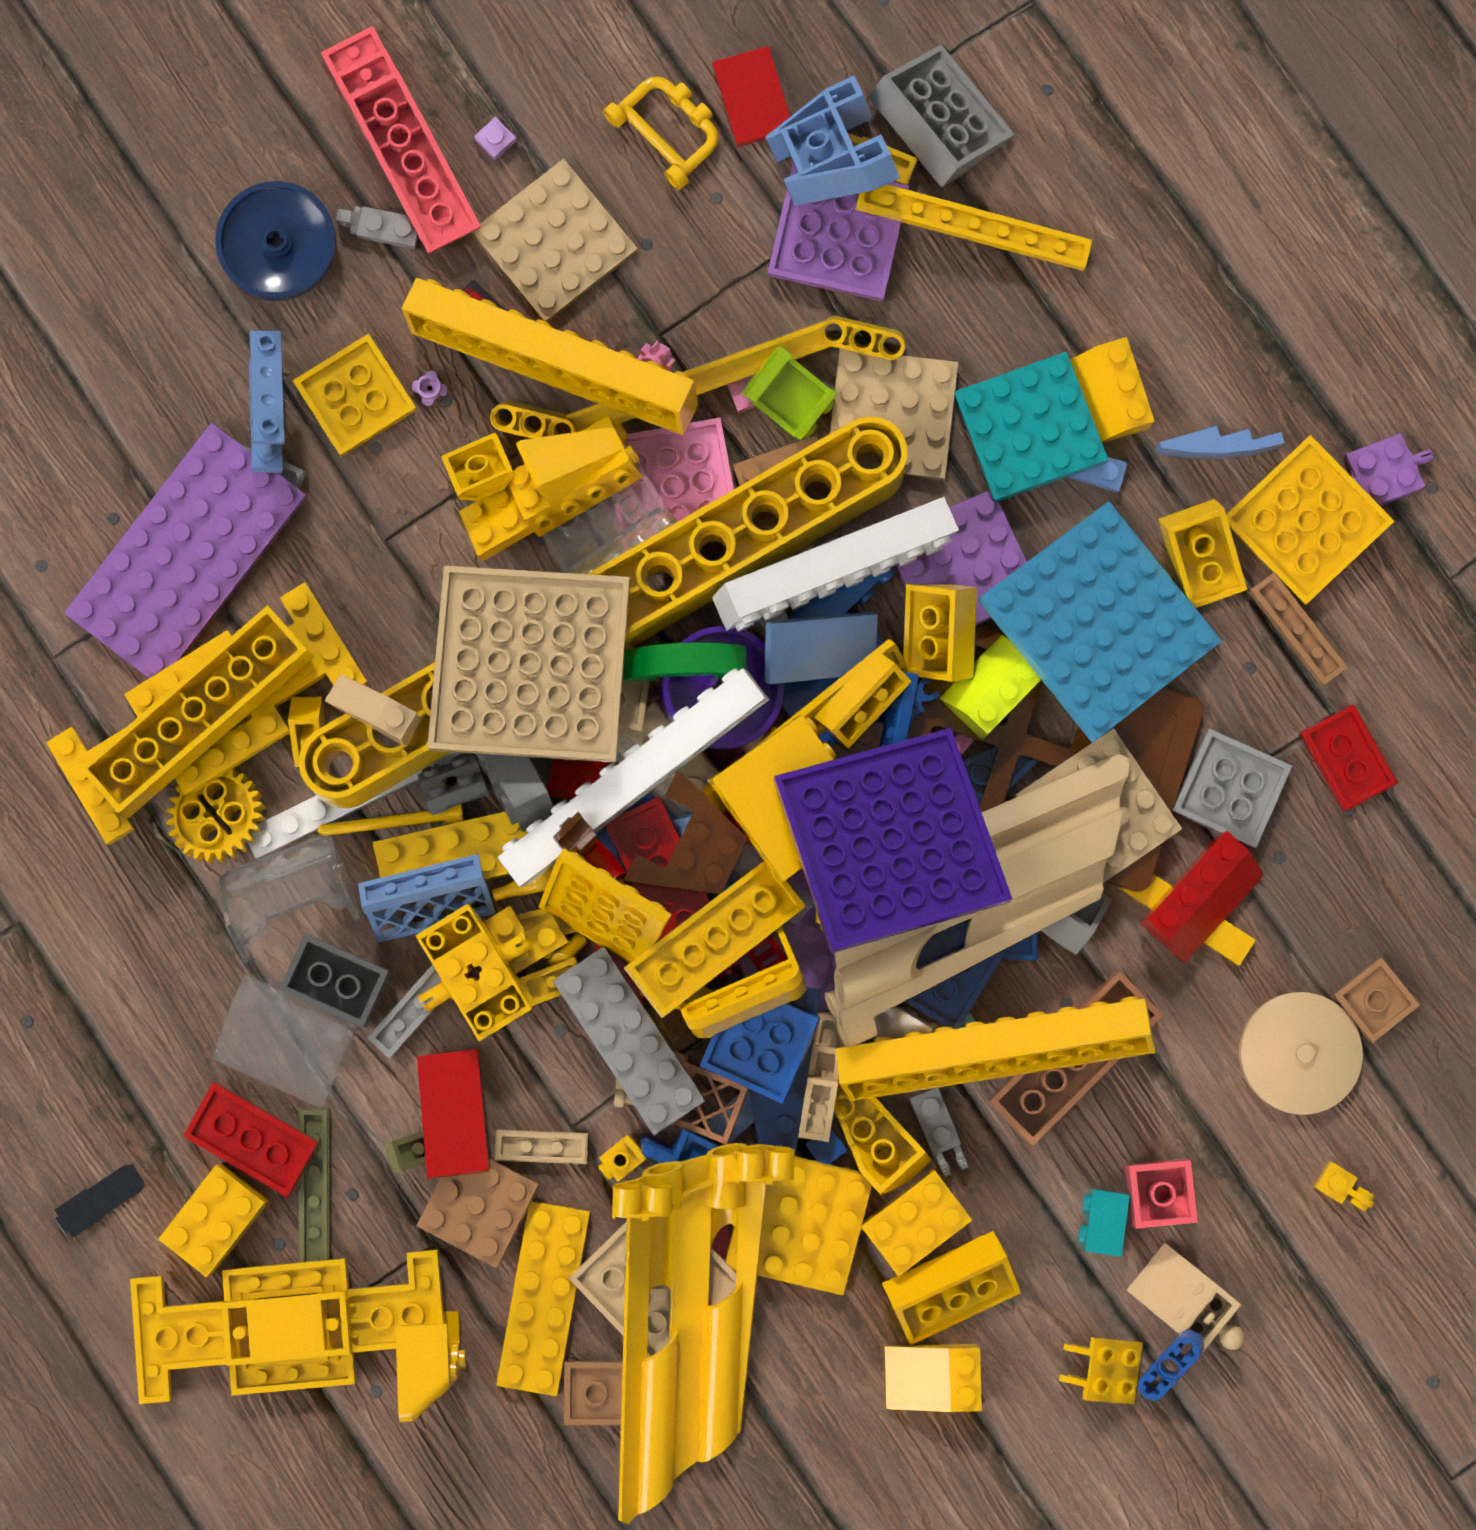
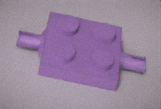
[1344,433,1434,506]

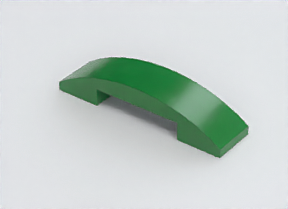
[623,643,747,682]

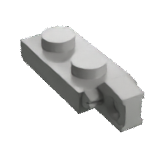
[336,206,418,249]

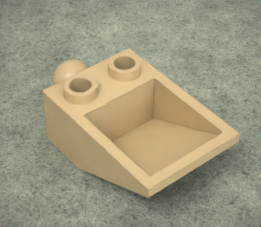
[1126,1242,1245,1353]

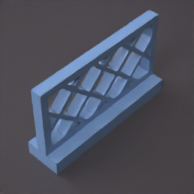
[358,854,496,943]

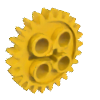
[166,768,265,864]

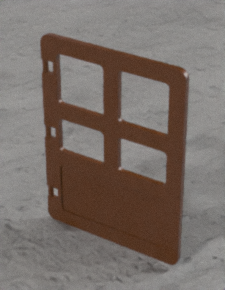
[907,625,1203,892]

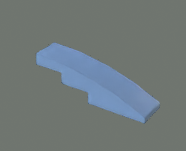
[1155,426,1285,459]

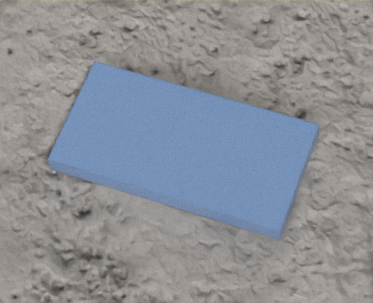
[764,612,878,684]

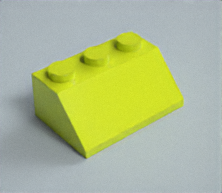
[939,635,1041,741]

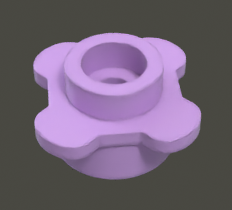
[412,371,448,406]

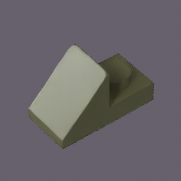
[384,1131,426,1174]

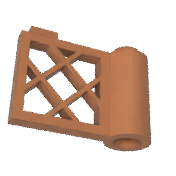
[673,1051,749,1144]

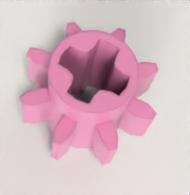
[637,341,675,372]

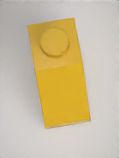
[288,697,325,767]

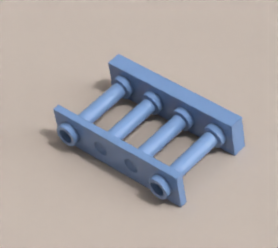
[249,331,284,473]

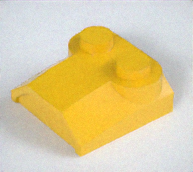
[441,432,515,501]

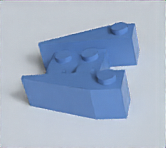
[765,75,900,206]

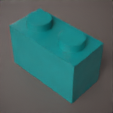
[1077,1188,1130,1257]

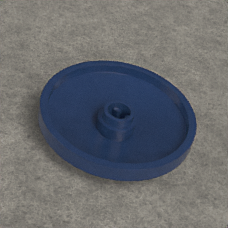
[215,181,337,301]

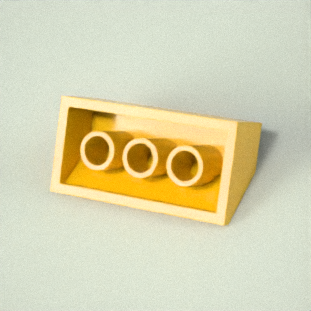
[882,1231,1021,1346]

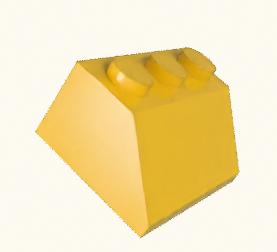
[1070,337,1155,443]
[903,584,977,682]

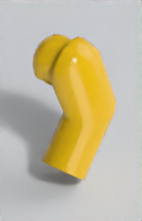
[544,932,587,965]

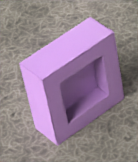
[474,117,517,161]

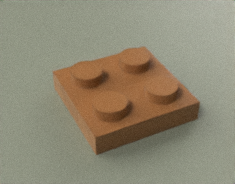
[1332,957,1420,1043]
[564,1361,623,1425]

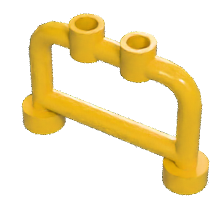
[602,76,719,191]

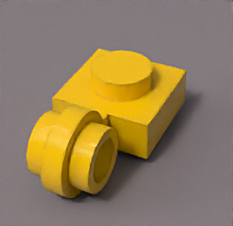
[1313,1161,1375,1212]

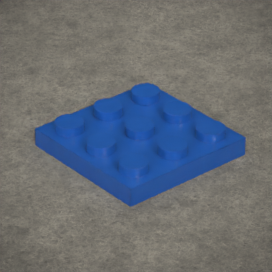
[700,981,821,1104]

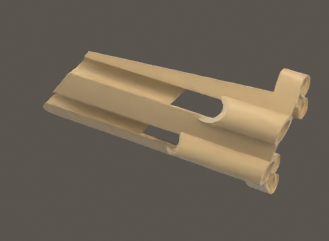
[825,754,1130,1048]

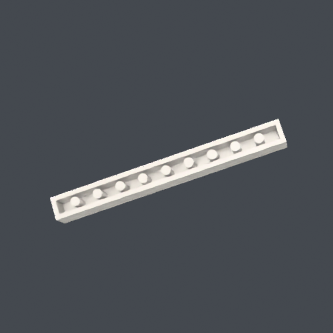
[498,668,769,887]

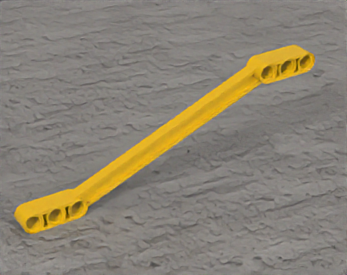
[490,316,906,439]

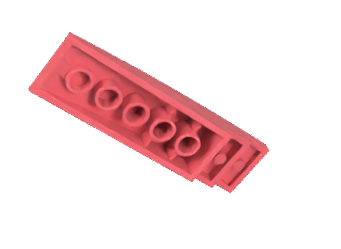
[320,26,481,255]

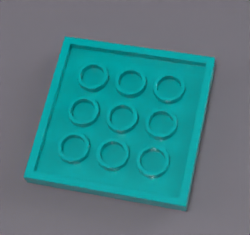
[954,351,1108,503]

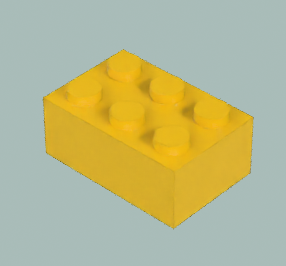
[158,1163,270,1278]
[861,1169,972,1277]

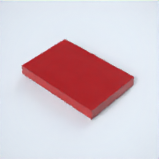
[712,46,790,147]
[1299,704,1398,812]

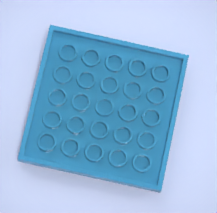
[978,501,1222,743]

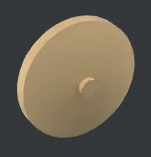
[1239,992,1363,1115]

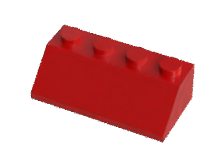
[1139,830,1264,964]

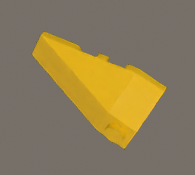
[834,1078,932,1195]

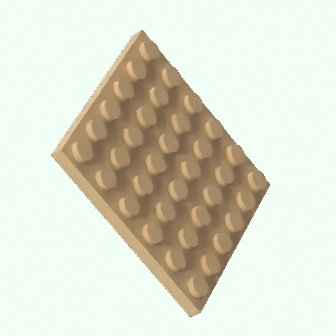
[427,566,630,762]

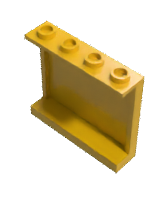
[707,715,836,881]

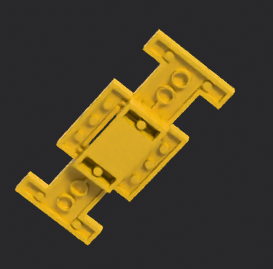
[46,582,369,846]
[130,1249,445,1404]

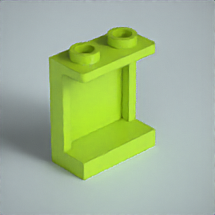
[740,347,837,440]

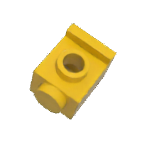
[598,1134,647,1182]

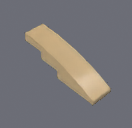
[798,1011,844,1142]

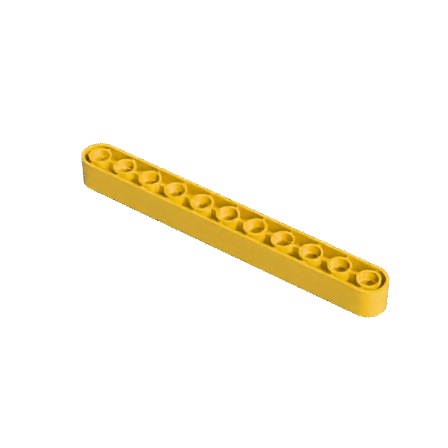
[299,416,907,808]

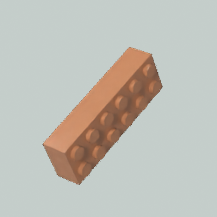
[986,971,1163,1146]

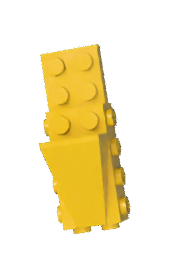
[459,416,643,561]

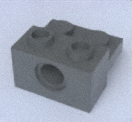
[418,753,489,815]

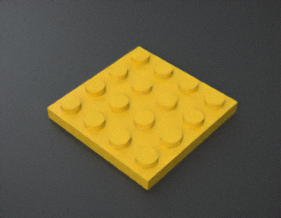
[1226,435,1394,605]
[538,848,671,963]
[725,1156,872,1295]

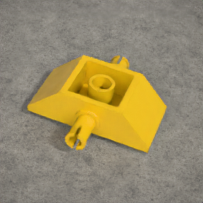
[415,903,533,1041]

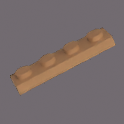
[1248,572,1348,687]

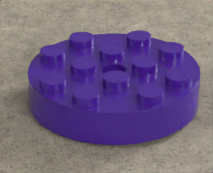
[659,626,784,751]

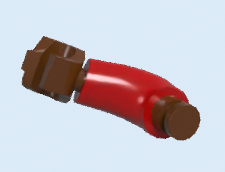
[553,812,638,891]

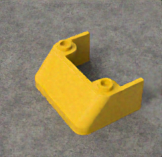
[679,926,807,1038]
[395,1311,466,1422]

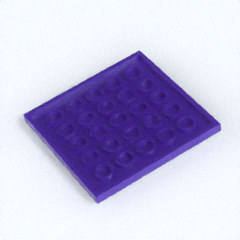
[773,728,1012,954]

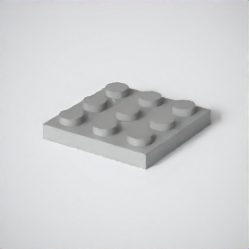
[1172,728,1292,849]

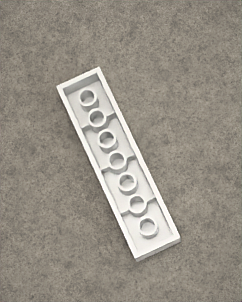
[712,497,959,632]

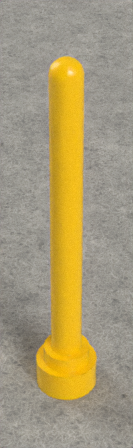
[318,804,464,836]

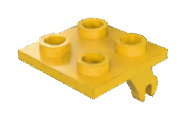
[1059,1337,1143,1405]

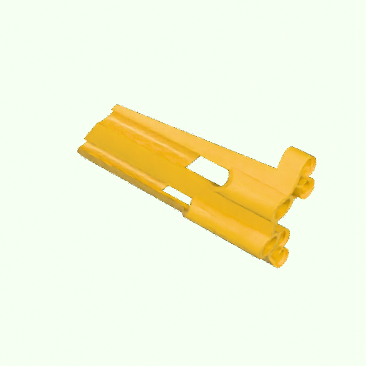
[612,1143,795,1524]

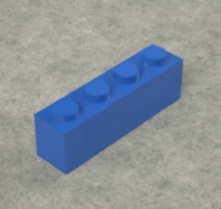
[788,565,896,620]

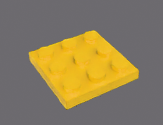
[293,333,417,457]

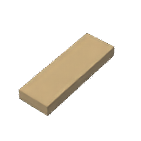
[495,1129,588,1164]

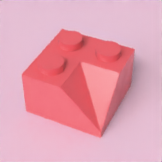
[1124,1158,1198,1229]

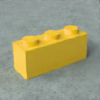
[814,651,912,749]

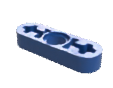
[1138,1330,1204,1400]

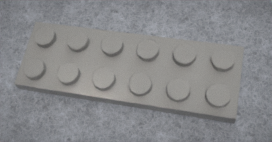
[553,947,706,1135]

